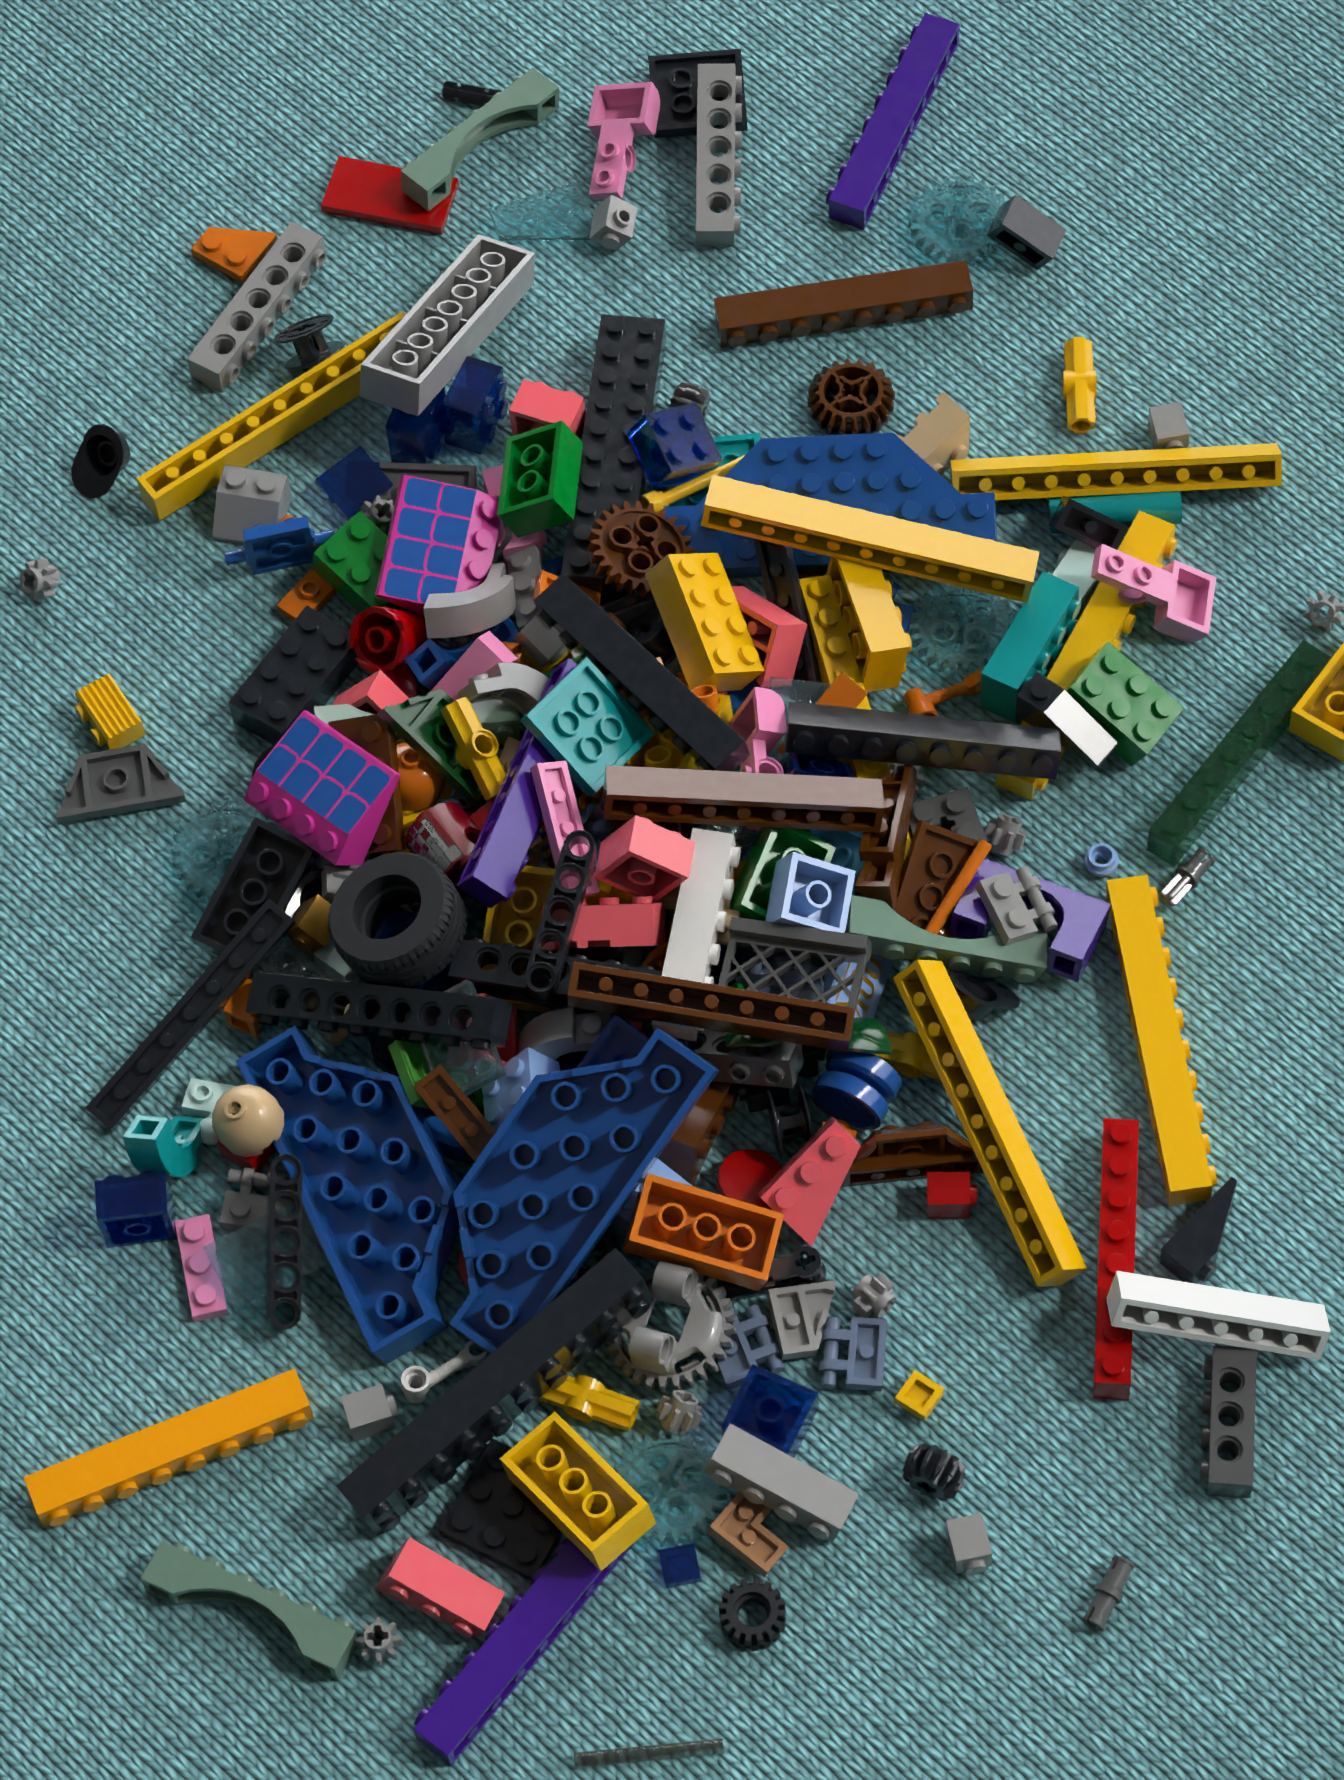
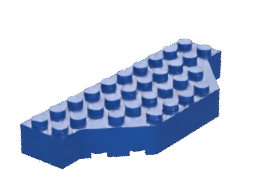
[664,433,997,578]
[236,1026,459,1364]
[449,1029,719,1353]

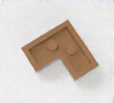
[707,1491,789,1578]

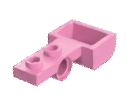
[587,82,660,200]
[1091,544,1216,642]
[728,687,787,831]

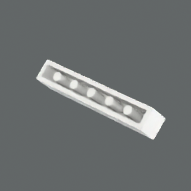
[651,828,741,1041]
[1106,1271,1331,1360]

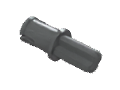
[1159,848,1215,907]

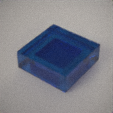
[658,1543,701,1589]

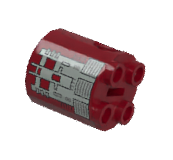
[405,801,481,897]

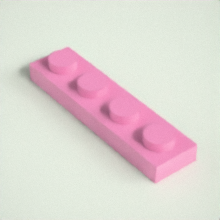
[530,760,600,897]

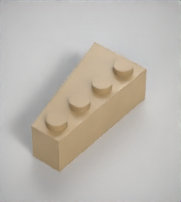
[898,392,970,476]

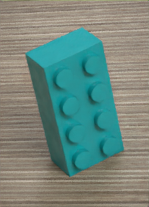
[980,571,1081,723]

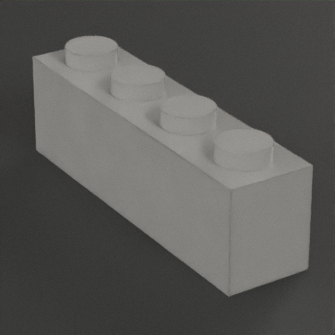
[704,1424,859,1542]

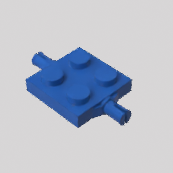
[224,516,334,575]

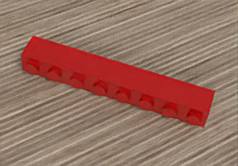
[1093,1118,1139,1401]

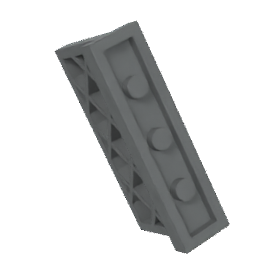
[718,917,872,1016]

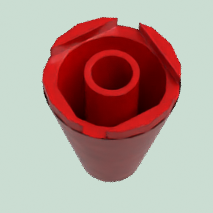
[349,606,434,672]

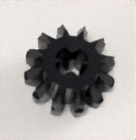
[902,1443,966,1501]

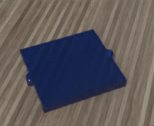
[315,446,393,520]

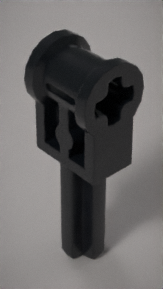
[722,1246,826,1301]

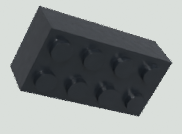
[228,606,359,745]
[191,817,318,972]

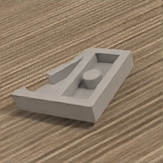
[766,1280,836,1360]

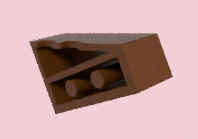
[658,1081,738,1186]

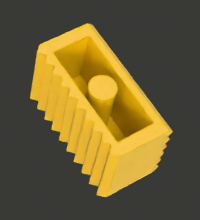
[74,674,146,750]

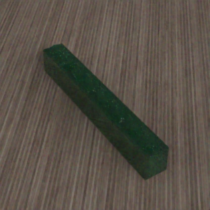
[1147,640,1331,867]

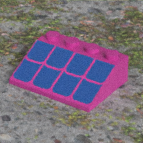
[375,474,501,616]
[243,711,401,866]

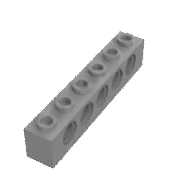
[696,63,742,246]
[187,221,327,392]

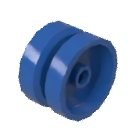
[812,1050,902,1130]

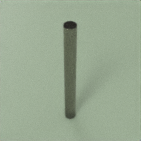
[574,1738,724,1768]

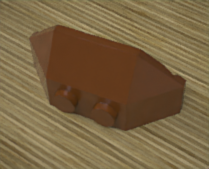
[843,1122,983,1187]

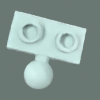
[181,1078,235,1145]

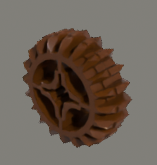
[808,357,895,435]

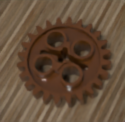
[587,500,695,600]

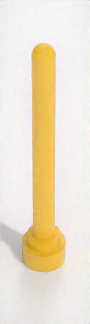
[640,455,745,513]

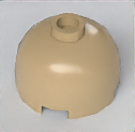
[212,1084,284,1157]

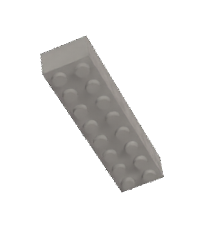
[360,234,535,416]

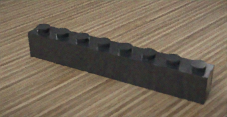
[534,573,750,771]
[784,701,1061,780]

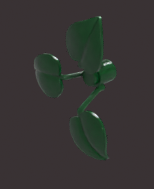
[725,981,892,1078]

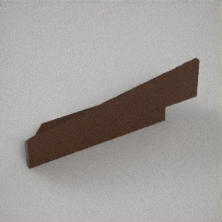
[855,764,916,911]

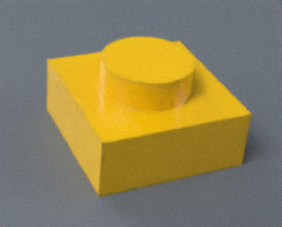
[895,1370,945,1422]

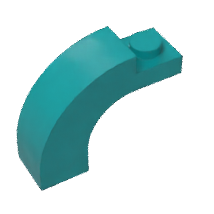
[123,1115,204,1177]

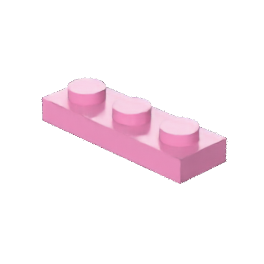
[175,1214,229,1322]

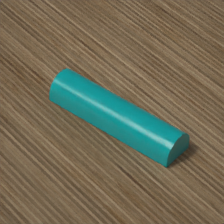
[1047,491,1182,533]

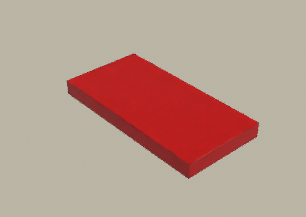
[321,156,459,235]

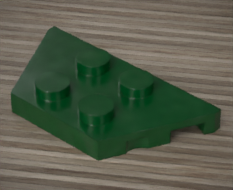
[377,689,481,805]

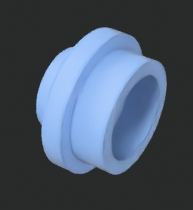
[1084,843,1119,877]

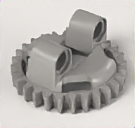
[607,1261,736,1393]

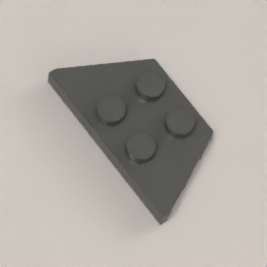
[56,744,186,824]

